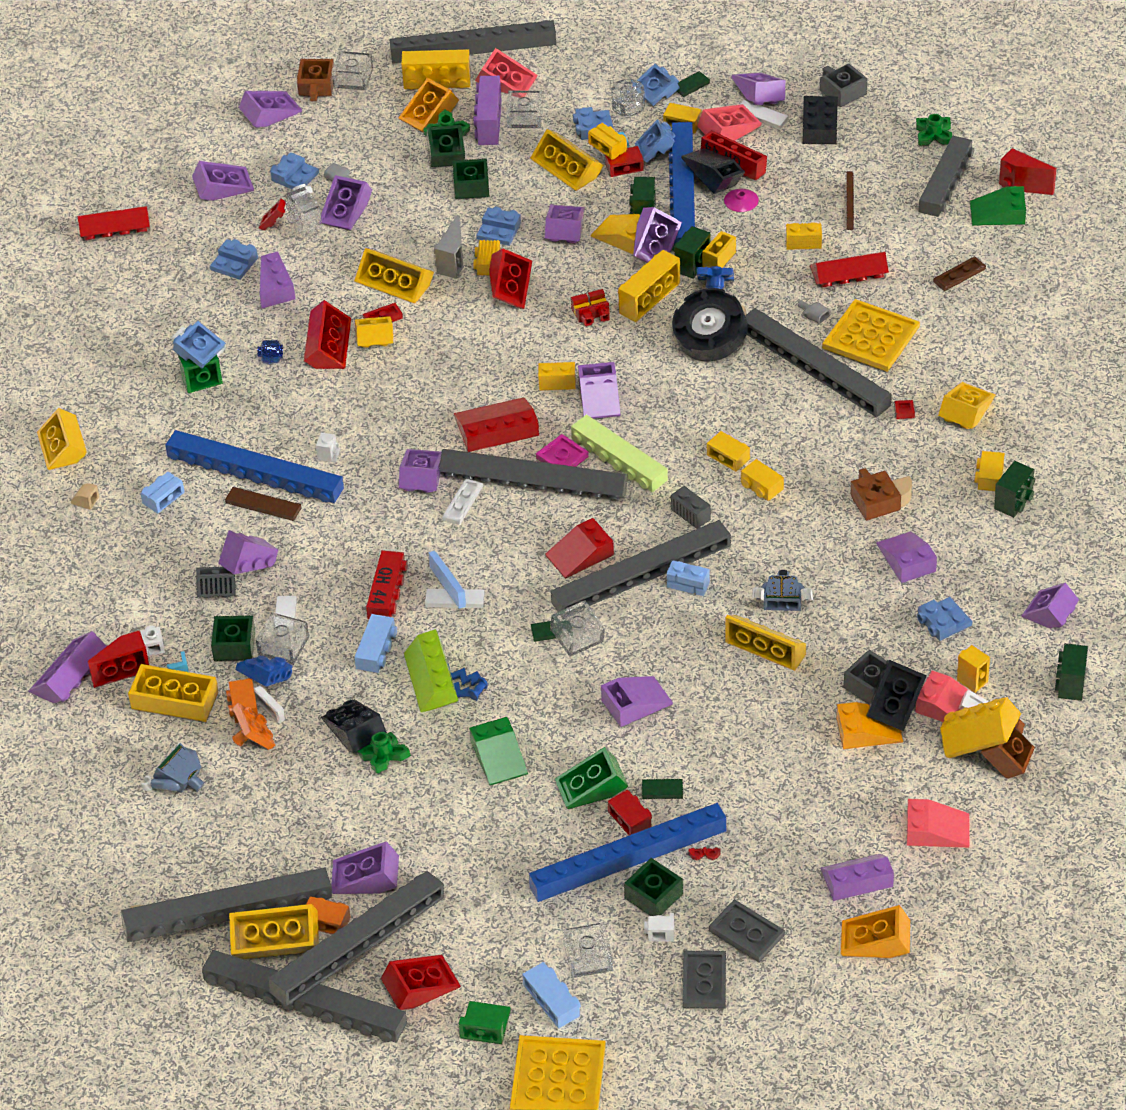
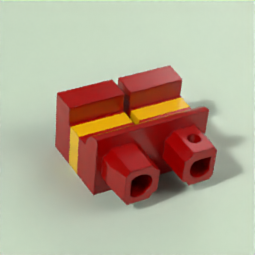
[571,289,610,326]

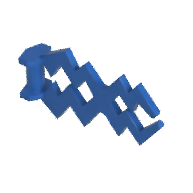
[448,664,488,701]

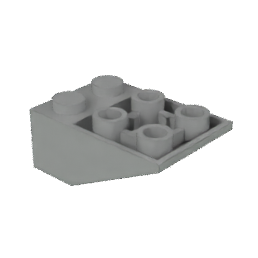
[434,215,464,279]

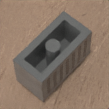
[671,486,711,529]
[196,567,236,598]

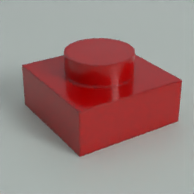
[894,400,915,419]

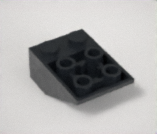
[681,148,745,194]
[321,699,387,753]

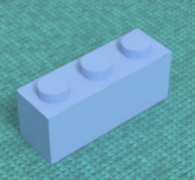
[354,614,397,673]
[522,962,581,1029]

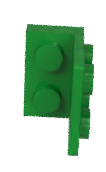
[458,1001,511,1044]

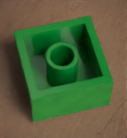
[178,354,223,393]

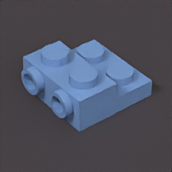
[631,64,680,106]
[573,107,614,140]
[635,119,675,163]
[270,152,319,190]
[476,207,521,246]
[210,239,258,280]
[172,321,226,368]
[917,597,972,641]

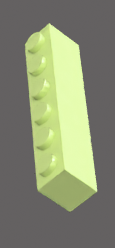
[571,414,668,492]

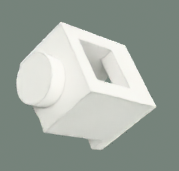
[316,433,341,463]
[140,626,165,656]
[644,913,674,942]

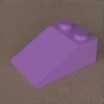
[732,72,786,105]
[239,91,302,128]
[192,161,254,201]
[319,175,372,230]
[545,204,585,243]
[633,207,682,263]
[399,449,442,493]
[876,531,937,583]
[331,841,399,894]

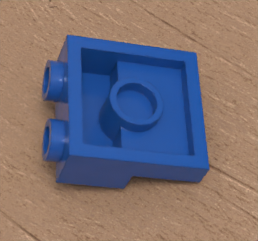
[235,656,293,687]

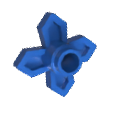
[697,266,734,289]

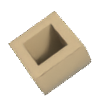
[892,476,912,507]
[71,483,99,510]

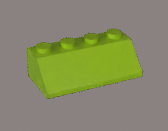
[404,629,459,712]

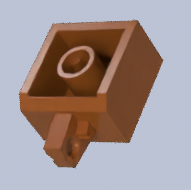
[297,59,335,101]
[850,468,901,521]
[981,719,1035,779]

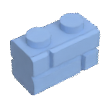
[140,472,185,514]
[667,560,710,596]

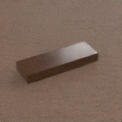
[933,256,986,292]

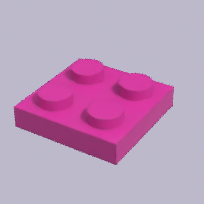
[536,434,589,467]

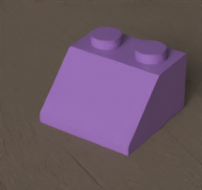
[1021,582,1079,629]

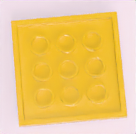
[822,299,920,372]
[510,1035,606,1110]

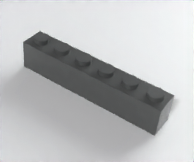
[919,135,974,217]

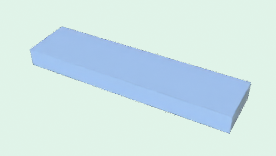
[428,551,466,609]

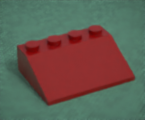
[454,397,539,452]

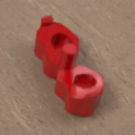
[688,847,721,860]

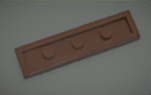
[846,171,854,230]
[225,487,302,521]

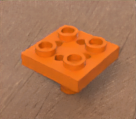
[232,703,276,750]

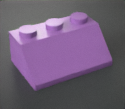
[821,854,894,901]

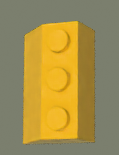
[37,408,87,470]

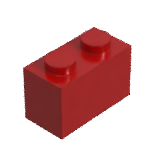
[605,146,644,177]
[608,789,652,835]

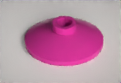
[724,188,759,212]

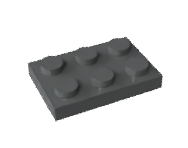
[709,899,785,962]
[683,951,726,1009]

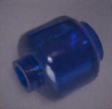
[257,340,283,363]

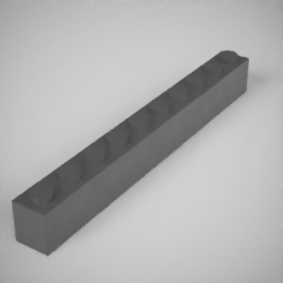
[389,20,556,64]
[745,308,892,418]
[439,449,628,500]
[550,520,731,618]
[121,867,332,942]
[269,871,444,1006]
[202,950,407,1043]

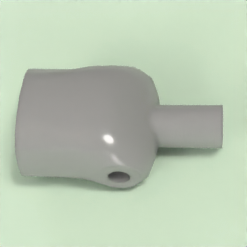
[324,163,353,182]
[798,300,831,324]

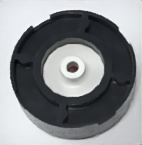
[672,288,748,362]

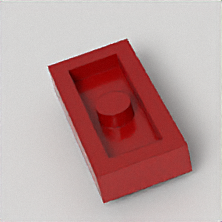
[258,198,286,230]
[363,303,403,322]

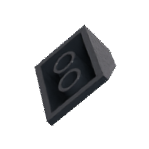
[866,660,927,731]

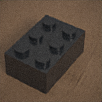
[802,96,838,145]

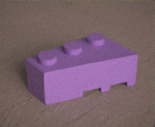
[260,251,295,309]
[218,530,278,575]

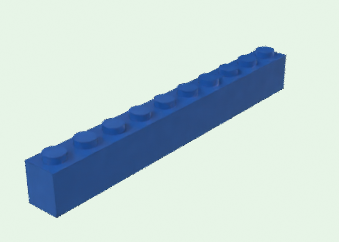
[669,122,695,245]
[165,430,344,504]
[529,802,727,902]

